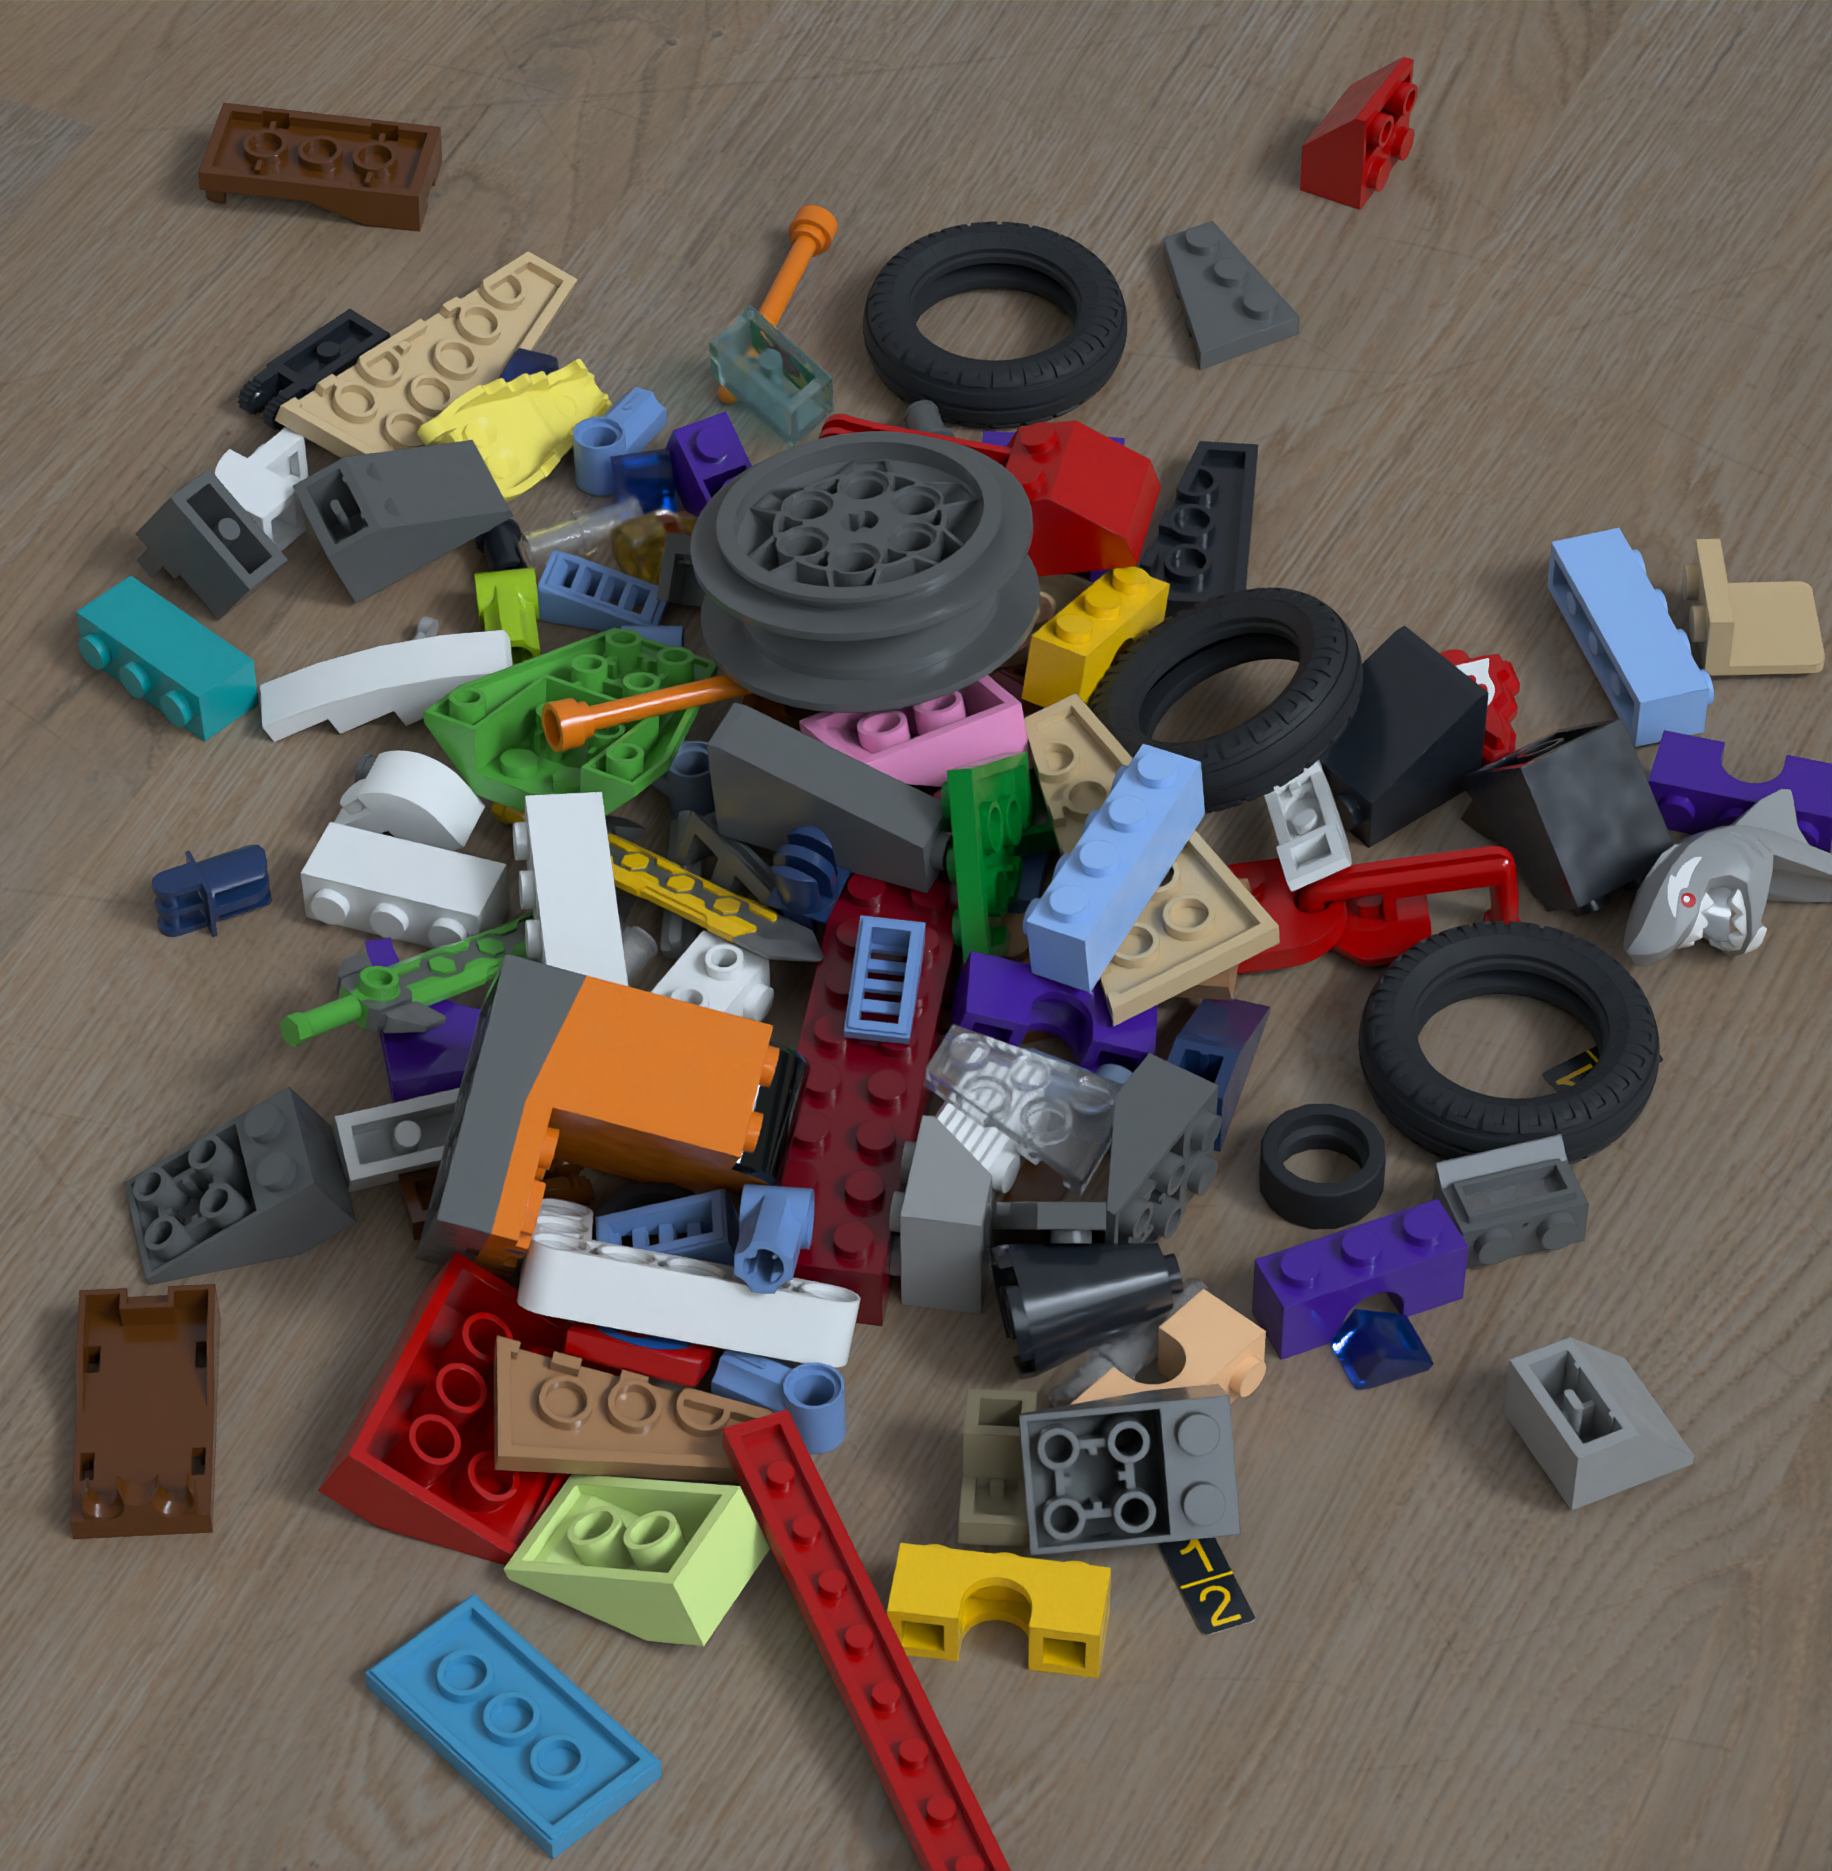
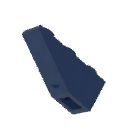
[1168,998,1270,1152]

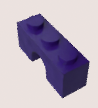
[1648,730,1832,854]
[948,951,1158,1073]
[1252,1199,1468,1360]

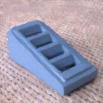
[537,551,670,631]
[844,915,926,1045]
[595,1188,739,1266]

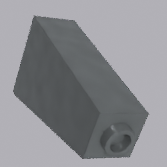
[707,702,953,893]

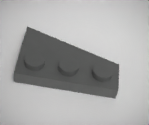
[1163,221,1300,370]
[992,1202,1106,1243]

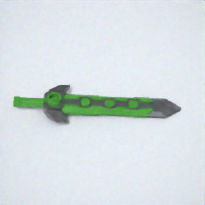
[279,896,634,1048]

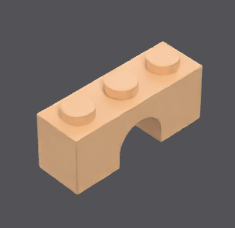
[1070,1289,1266,1405]

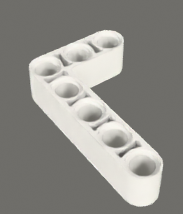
[517,1198,861,1367]

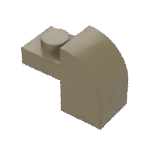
[958,1389,1037,1547]

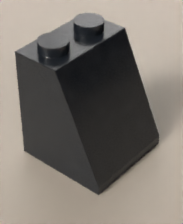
[1319,626,1489,848]
[1460,718,1674,917]

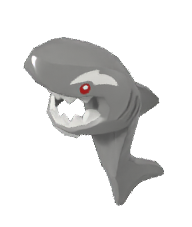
[1623,789,1832,967]

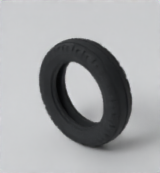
[863,221,1128,428]
[1090,587,1363,814]
[1358,921,1660,1165]

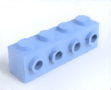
[1547,528,1714,747]
[1023,744,1205,993]

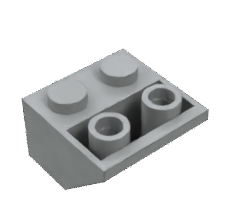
[889,1115,992,1314]
[1504,1337,1694,1511]

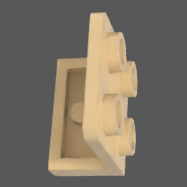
[1682,539,1825,676]

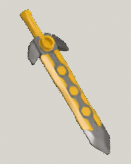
[491,802,824,962]

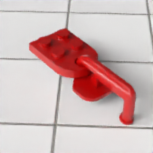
[1226,846,1521,974]

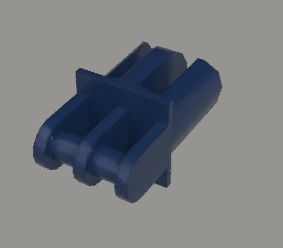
[766,825,851,935]
[152,845,272,937]

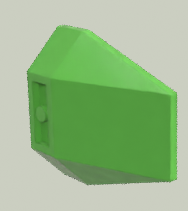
[424,627,718,816]

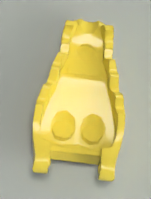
[417,359,613,503]

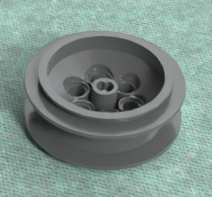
[690,431,1040,713]

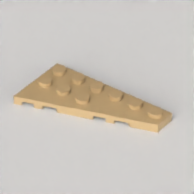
[275,251,578,458]
[1024,693,1280,1026]

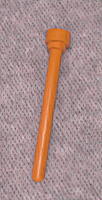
[718,205,838,404]
[542,674,752,752]

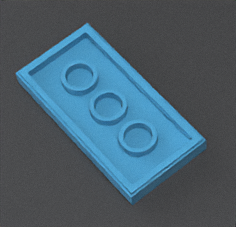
[365,1594,662,1859]

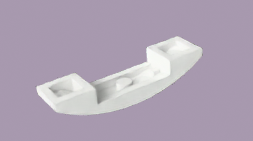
[1264,760,1352,892]

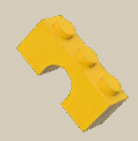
[1021,566,1170,708]
[887,1543,1111,1678]

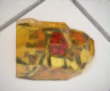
[611,508,698,586]

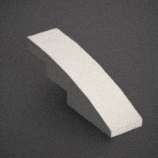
[260,630,513,742]

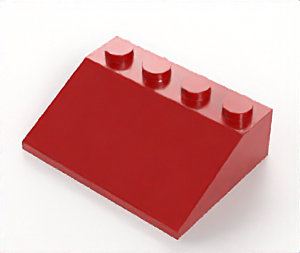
[318,1251,622,1565]

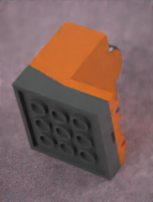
[415,954,811,1278]

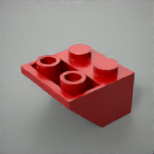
[1300,57,1418,210]

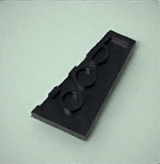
[1140,441,1258,618]

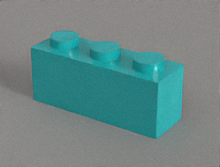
[76,575,259,742]

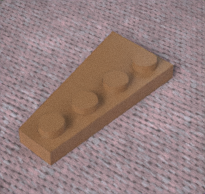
[493,1336,772,1483]

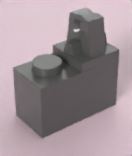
[135,468,288,620]

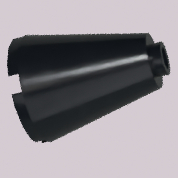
[990,1243,1183,1379]

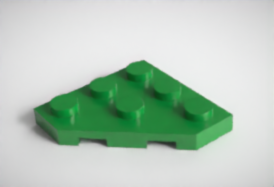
[941,751,1033,964]

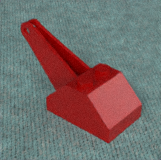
[818,414,1161,577]

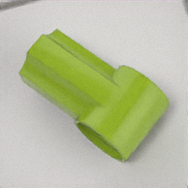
[474,567,540,665]

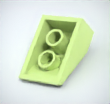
[504,1474,770,1646]

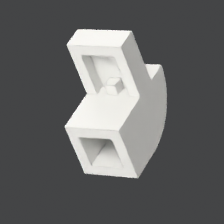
[215,427,309,551]
[334,750,486,851]

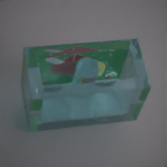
[709,305,834,447]

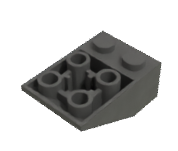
[293,440,513,604]
[1105,1053,1222,1243]
[124,1087,356,1285]
[1018,1384,1241,1555]

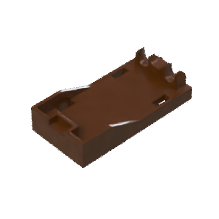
[198,103,442,232]
[70,1284,221,1539]

